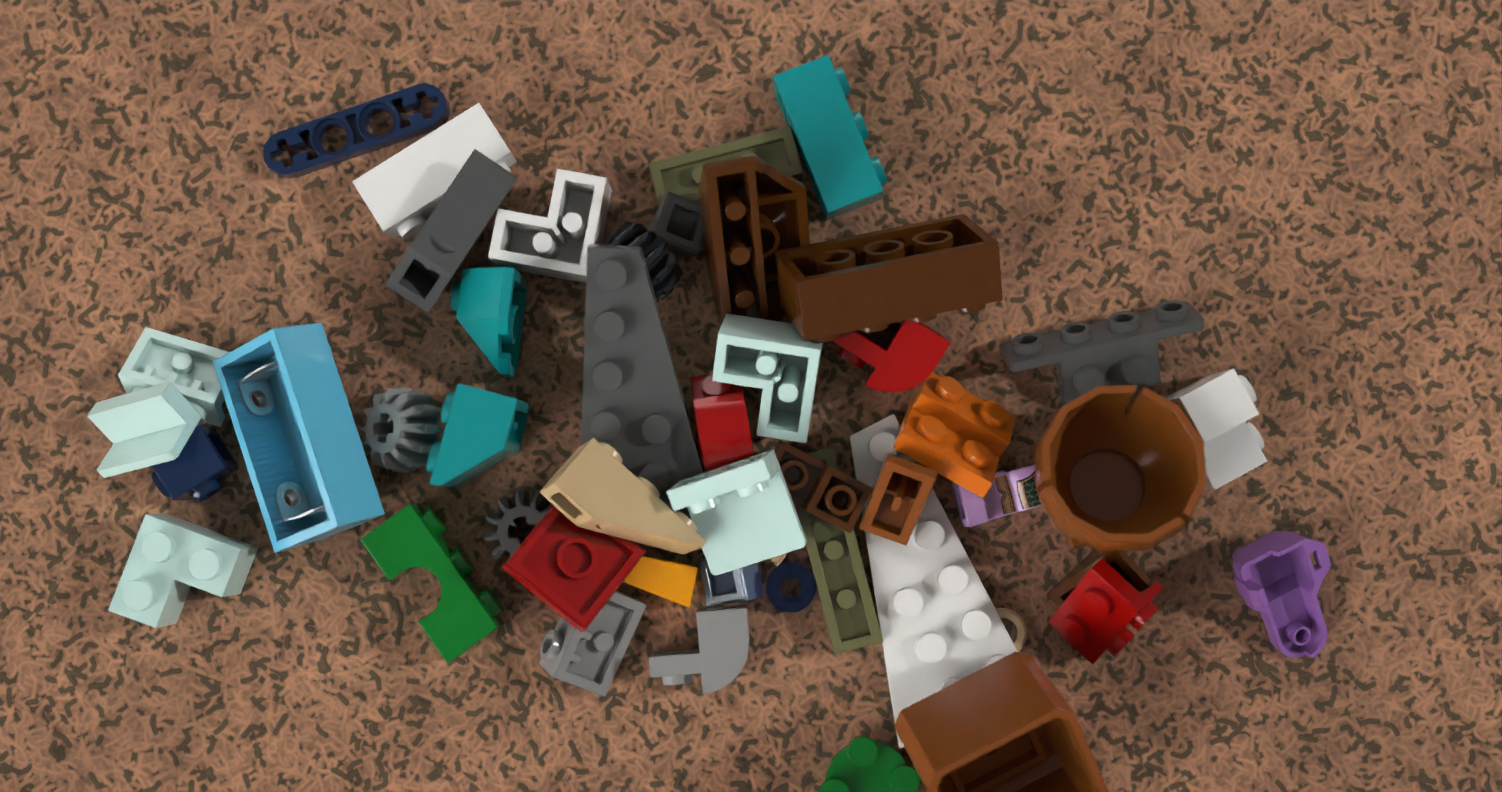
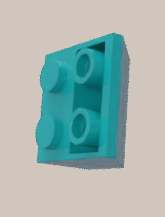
[427,383,532,487]

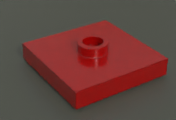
[501,505,646,632]

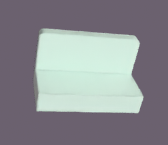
[87,381,202,478]

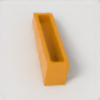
[623,555,699,608]

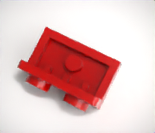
[1048,558,1164,665]

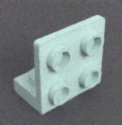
[667,449,807,576]

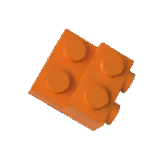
[893,372,1016,498]

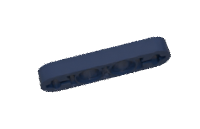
[263,83,450,179]

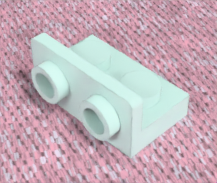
[118,327,229,427]

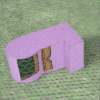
[951,464,1042,527]

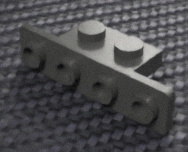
[999,300,1204,405]

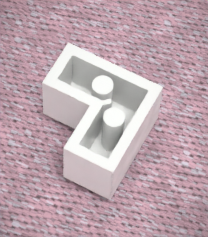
[488,169,612,283]
[1166,368,1267,490]

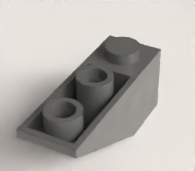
[385,149,518,313]

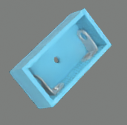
[213,323,385,553]

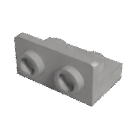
[540,591,647,697]

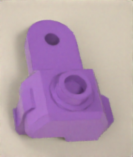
[1232,531,1331,659]

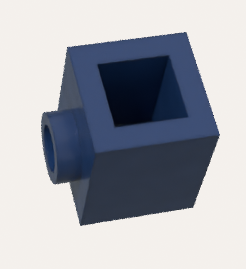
[151,425,240,503]

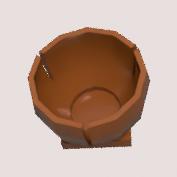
[1035,385,1207,551]

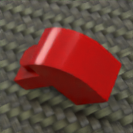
[833,320,951,392]
[690,373,754,472]

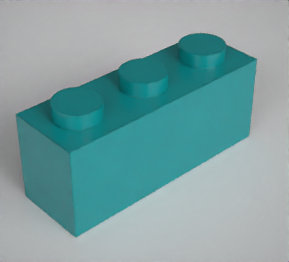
[772,55,887,221]

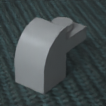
[649,605,749,694]

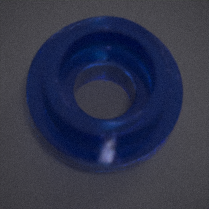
[766,562,816,613]

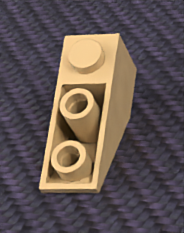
[540,438,706,555]

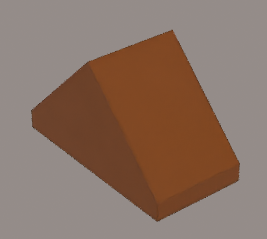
[859,454,938,545]

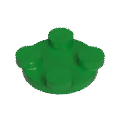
[819,735,920,792]

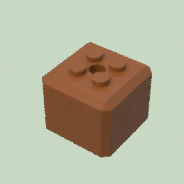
[894,652,1109,792]

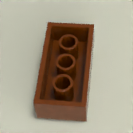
[774,214,1003,343]

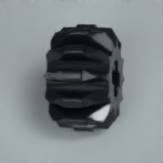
[601,221,682,302]

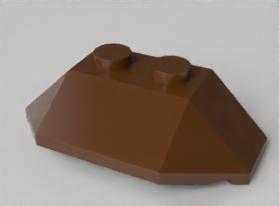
[698,155,810,327]

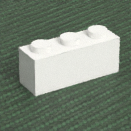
[352,103,517,239]

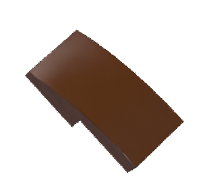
[774,440,874,533]

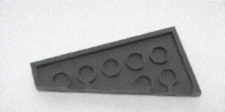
[581,244,704,550]

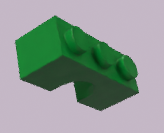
[360,504,504,664]

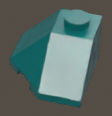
[451,267,528,378]

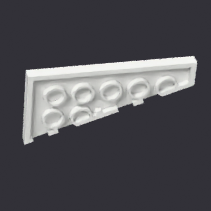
[849,414,1018,749]

